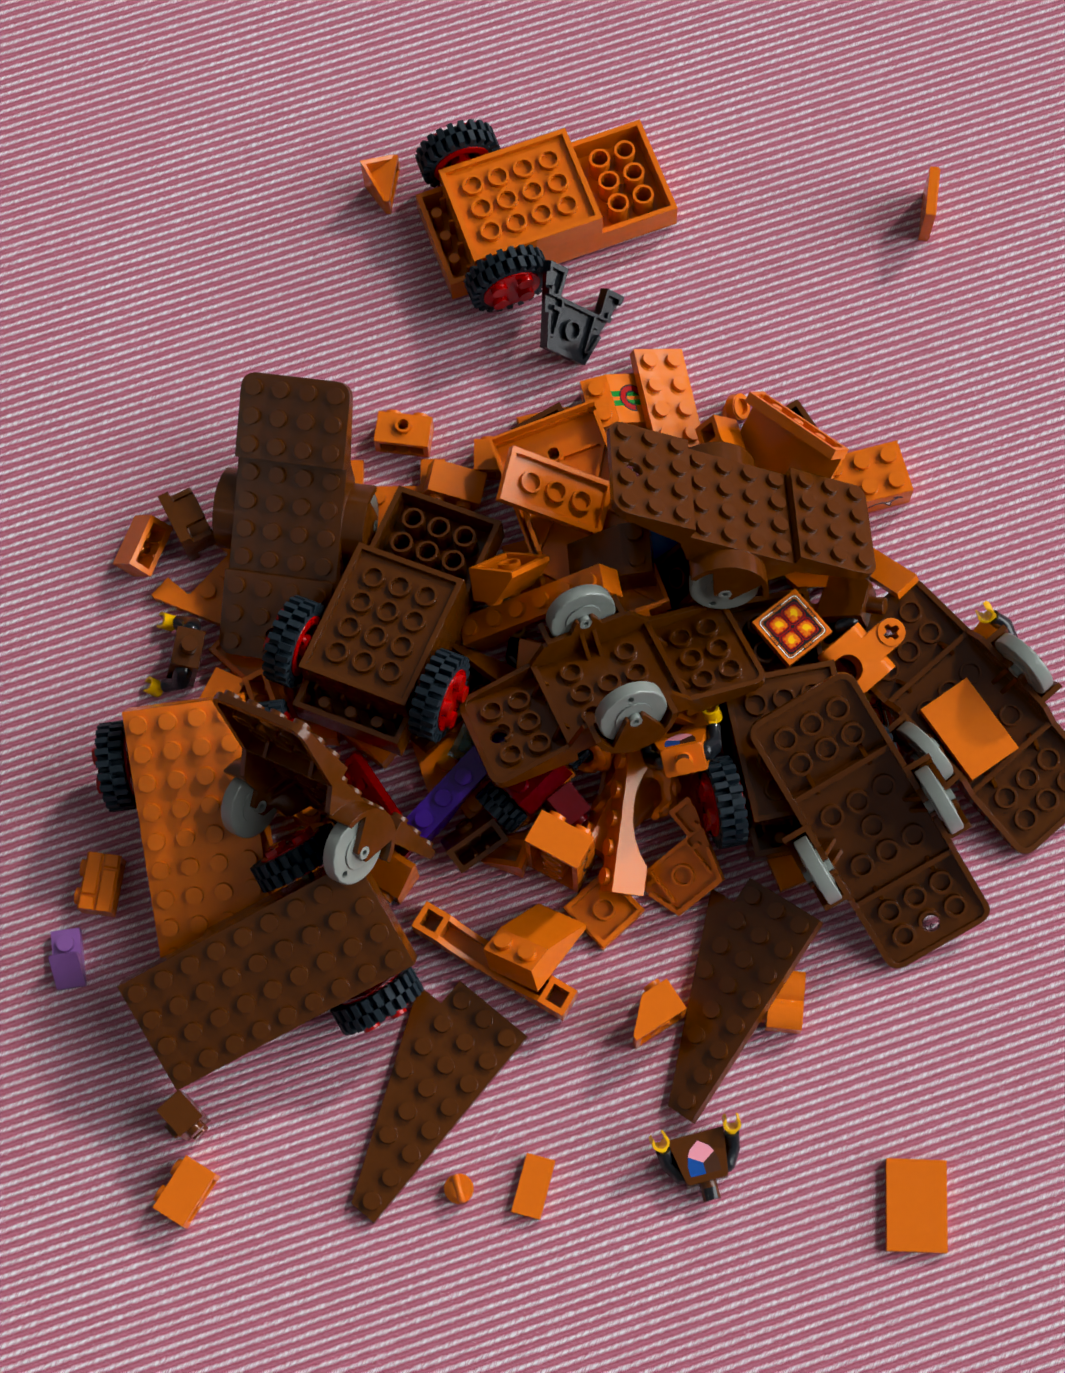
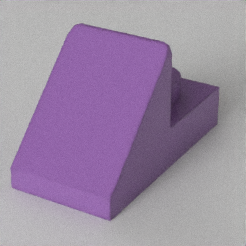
[48,927,87,990]

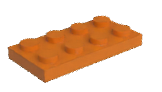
[629,349,700,448]
[496,445,610,535]

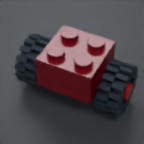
[475,749,592,833]

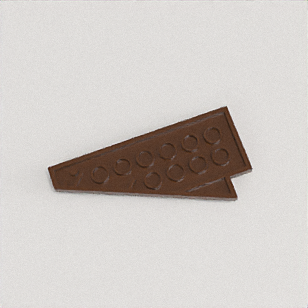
[668,878,824,1124]
[351,981,528,1223]

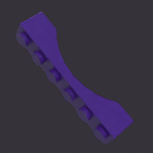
[406,732,507,841]

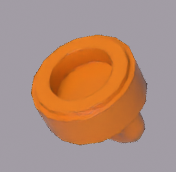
[722,393,750,421]
[444,1173,474,1205]

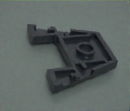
[540,260,624,365]

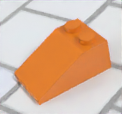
[483,903,587,992]

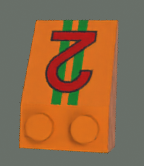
[580,373,647,434]

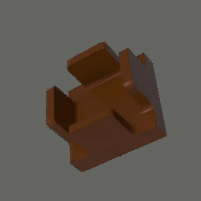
[158,488,216,562]

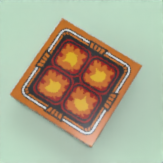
[751,589,833,668]

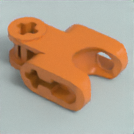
[818,618,906,694]

